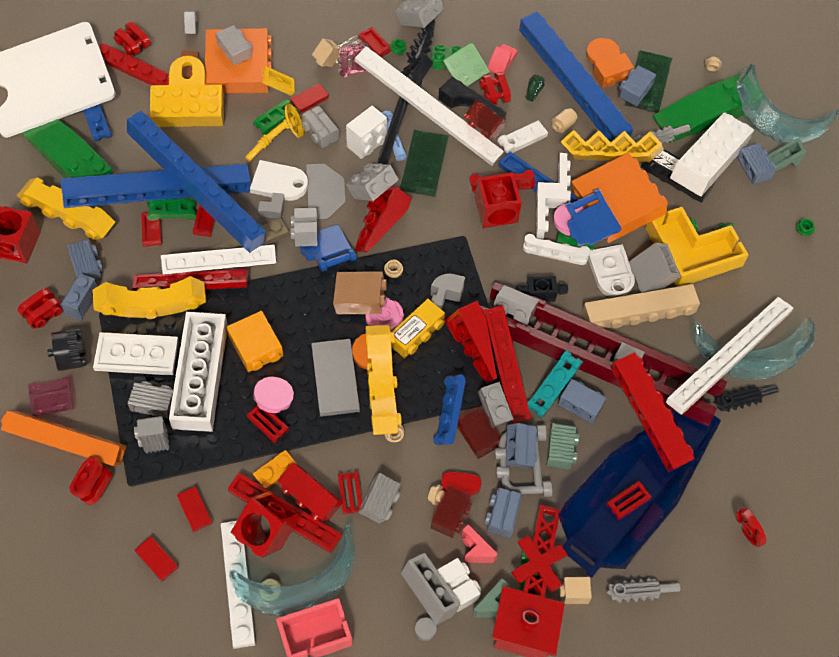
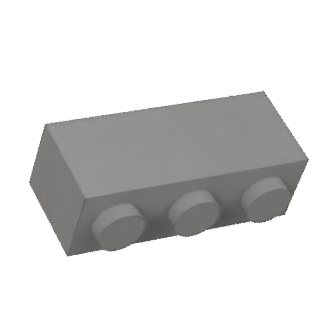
[401,553,461,625]

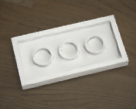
[93,332,179,375]

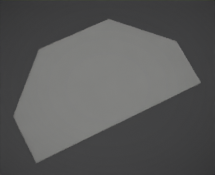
[306,164,346,219]

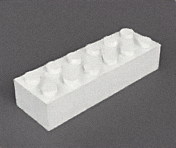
[670,112,755,196]
[169,312,228,432]

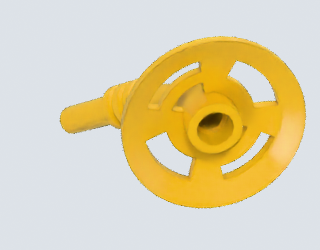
[245,104,304,162]

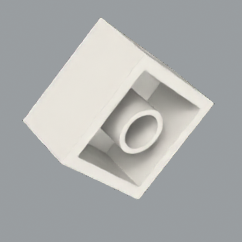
[346,106,387,159]

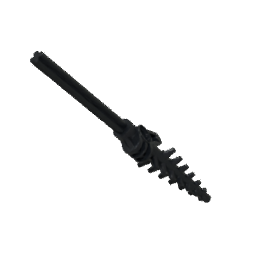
[377,17,436,164]

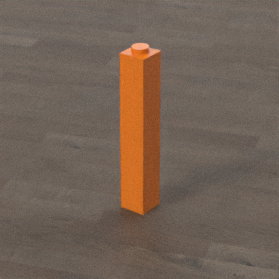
[1,410,126,466]

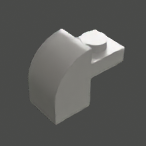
[431,274,465,310]

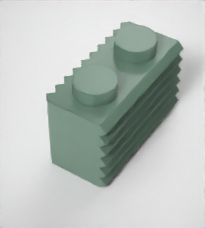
[547,423,579,470]

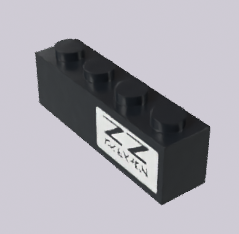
[641,149,716,203]

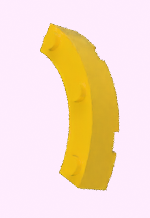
[93,276,206,319]
[366,325,401,435]

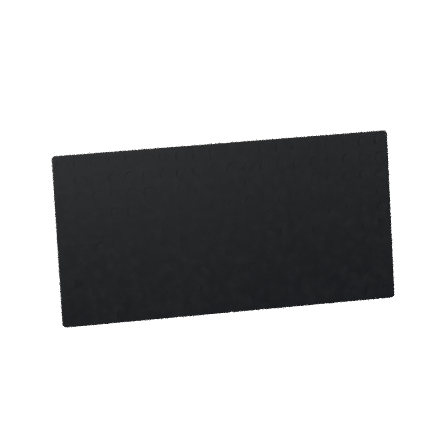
[99,236,505,487]

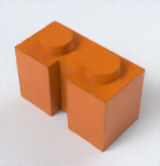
[592,53,634,88]

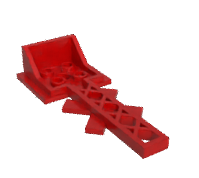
[492,505,568,657]

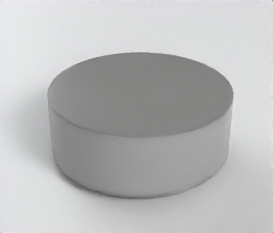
[415,618,437,641]

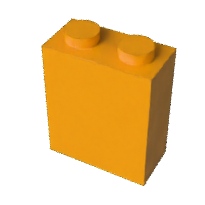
[226,311,283,372]

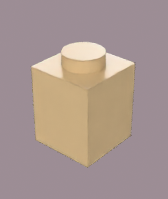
[312,38,343,67]
[559,577,592,604]

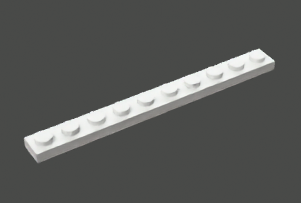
[355,47,504,166]
[666,297,793,415]

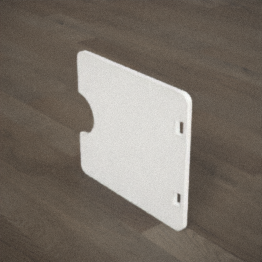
[0,22,116,138]

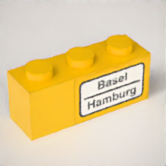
[391,299,445,358]

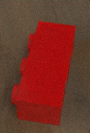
[277,462,343,522]

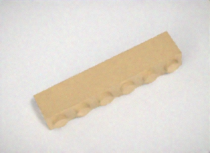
[582,284,700,329]

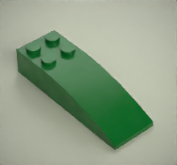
[652,72,763,143]
[22,119,114,179]

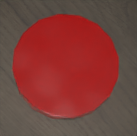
[736,507,767,547]

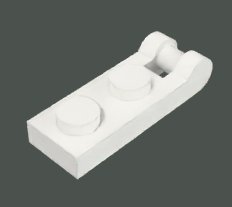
[497,120,548,154]

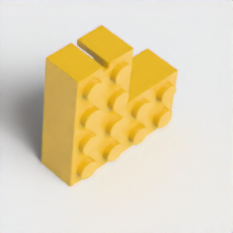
[645,207,749,287]

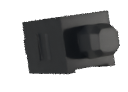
[515,276,568,302]

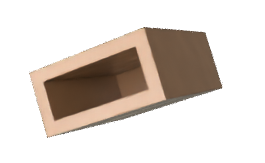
[333,272,387,314]

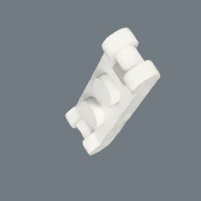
[523,234,590,265]

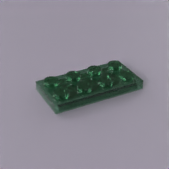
[625,50,672,113]
[400,130,449,197]

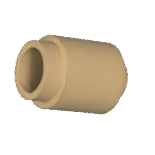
[552,108,577,133]

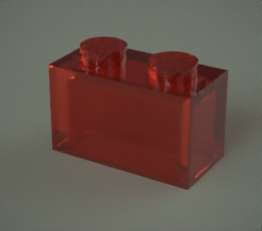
[464,99,508,139]
[457,408,500,459]
[431,486,473,538]

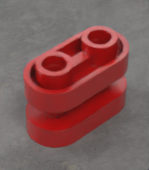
[113,21,151,56]
[479,72,511,105]
[17,288,63,329]
[69,457,112,505]

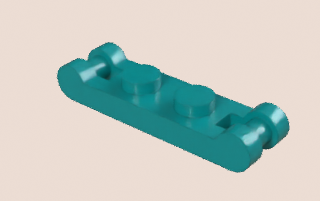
[528,350,583,419]

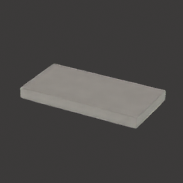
[312,339,360,416]

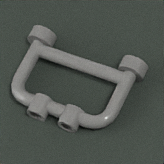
[495,425,552,497]

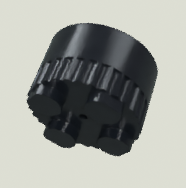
[47,329,87,371]

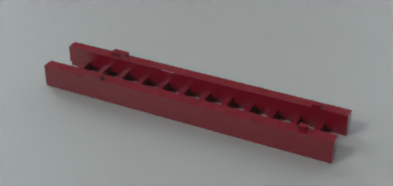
[482,282,727,426]

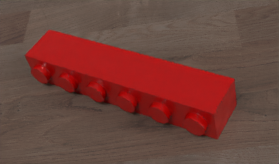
[610,352,695,473]

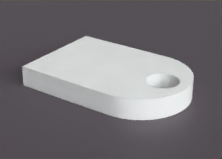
[250,160,308,201]
[588,244,635,298]

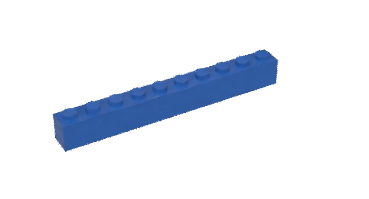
[519,12,633,142]
[127,111,266,253]
[60,164,251,208]

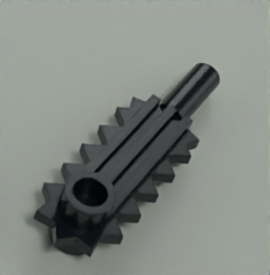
[715,385,779,412]

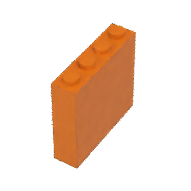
[205,28,272,94]
[571,152,668,243]

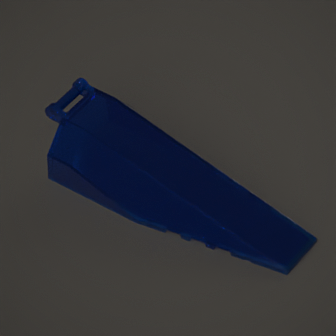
[558,410,721,578]

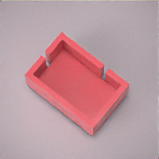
[276,598,353,657]

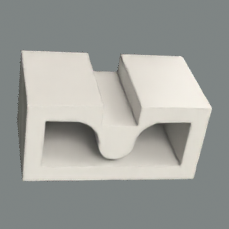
[437,558,481,612]

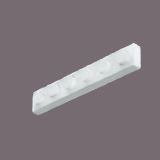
[160,245,276,274]
[221,521,255,649]

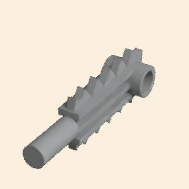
[633,124,690,144]
[607,578,680,604]

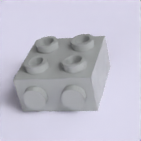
[395,0,445,28]
[346,163,399,201]
[629,242,681,293]

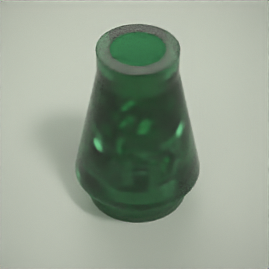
[525,75,545,102]

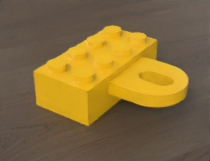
[150,56,224,127]

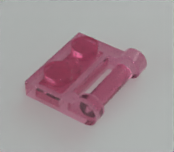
[339,42,370,77]
[28,377,73,417]

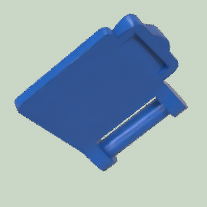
[565,188,621,246]
[300,225,357,272]

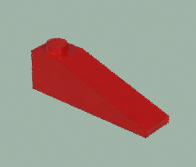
[355,187,412,252]
[445,301,497,384]

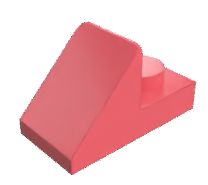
[488,44,518,74]
[461,525,498,563]

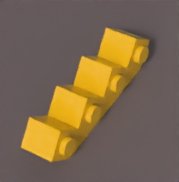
[561,130,664,162]
[16,177,115,240]

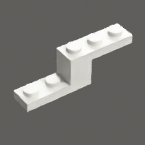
[536,153,571,239]

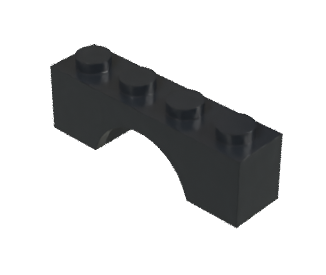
[438,77,506,136]

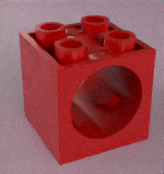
[475,172,522,228]
[0,206,40,264]
[230,492,301,558]

